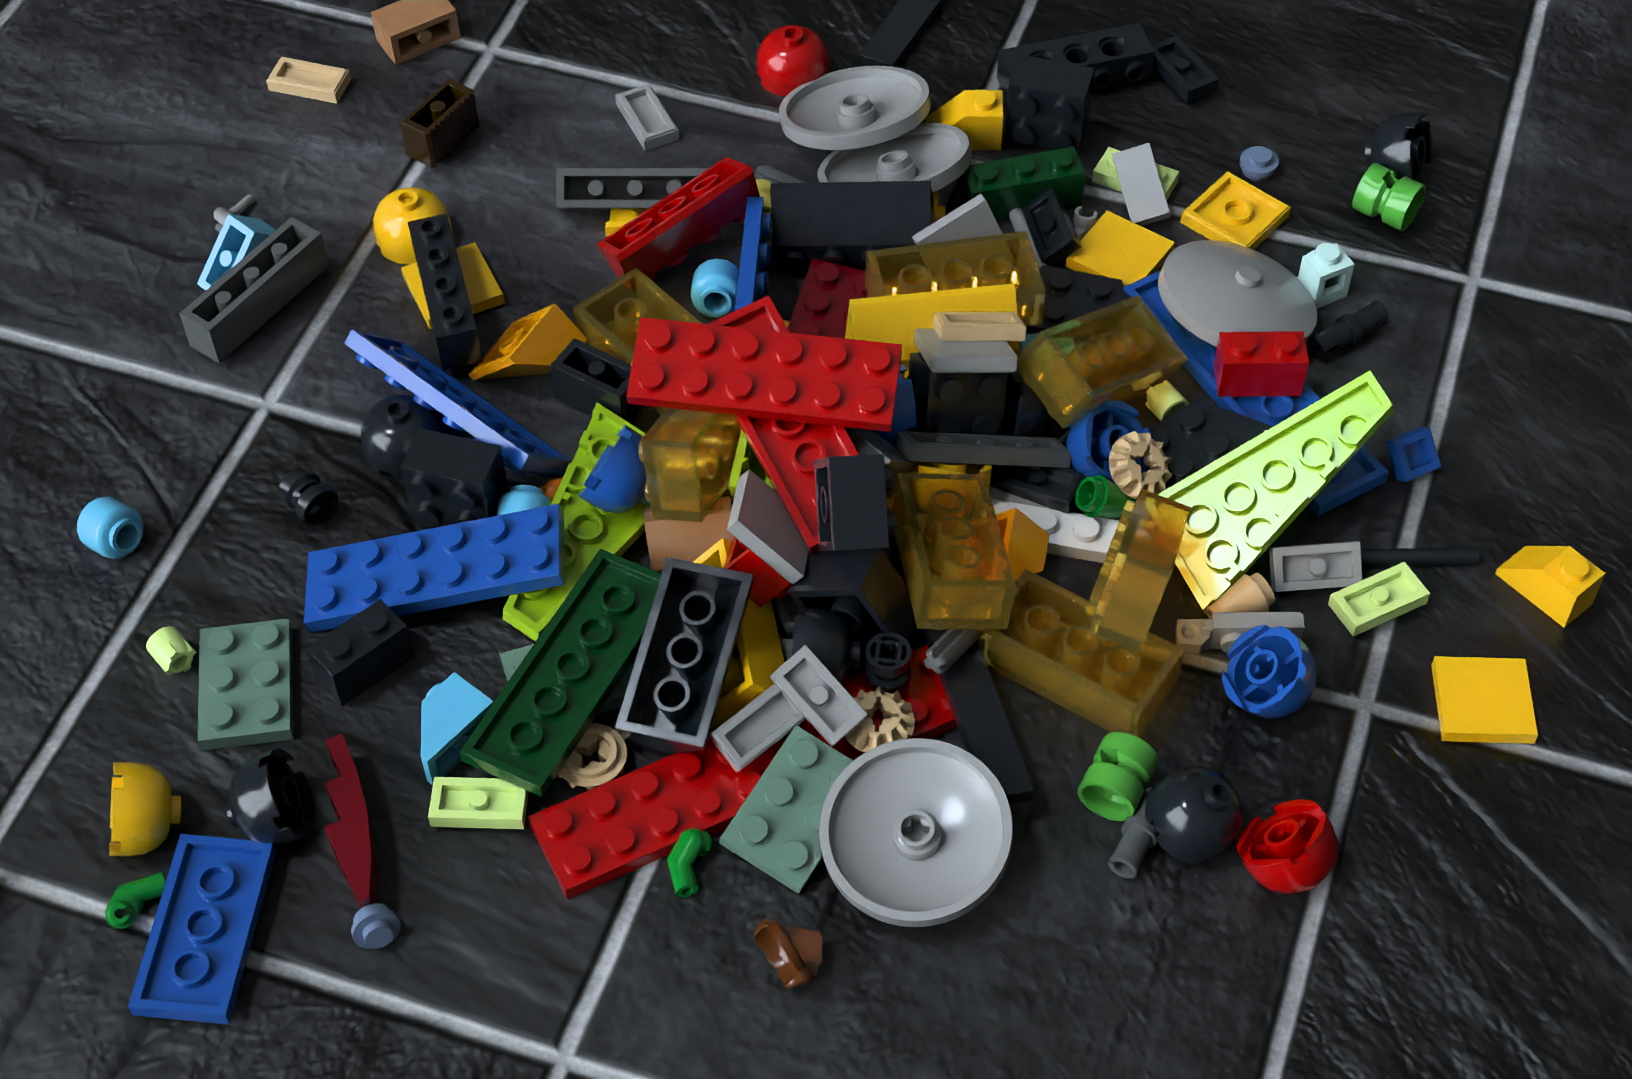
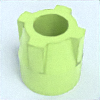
[1145,380,1189,422]
[146,626,196,676]

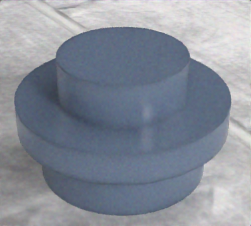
[1240,146,1279,182]
[351,903,401,949]

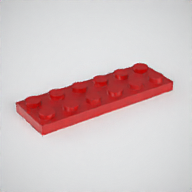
[708,295,890,554]
[626,317,902,432]

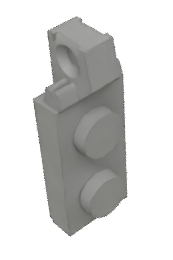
[1175,612,1305,654]

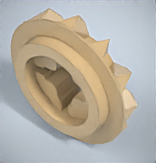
[1109,431,1173,500]
[844,686,915,752]
[558,723,628,790]

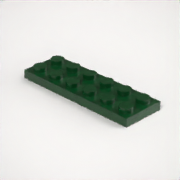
[460,549,662,797]

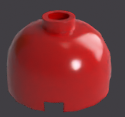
[756,25,830,97]
[1237,799,1339,894]

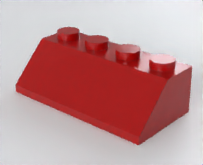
[596,157,760,289]

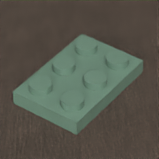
[198,618,294,751]
[719,725,853,894]

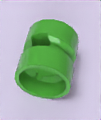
[1352,163,1427,231]
[1077,732,1159,821]

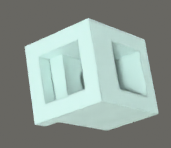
[1297,243,1354,309]

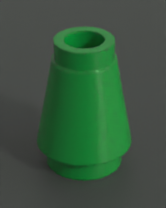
[1075,475,1141,521]

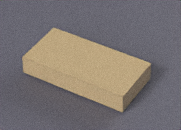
[267,57,351,104]
[933,312,1026,341]

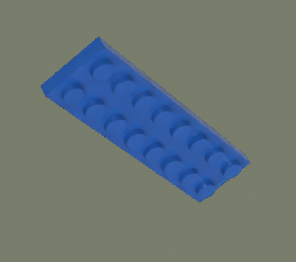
[1123,270,1389,517]

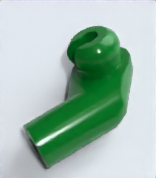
[667,828,713,898]
[105,871,166,929]

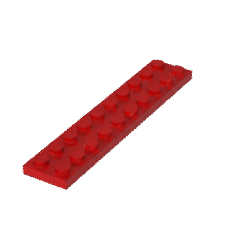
[528,645,958,900]

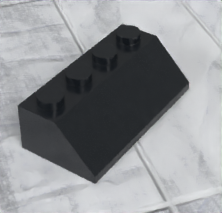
[770,181,936,271]
[615,557,755,754]

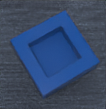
[1385,426,1441,482]

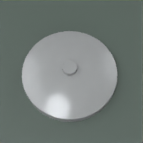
[779,66,931,150]
[817,123,972,193]
[1158,240,1317,347]
[819,738,1013,927]

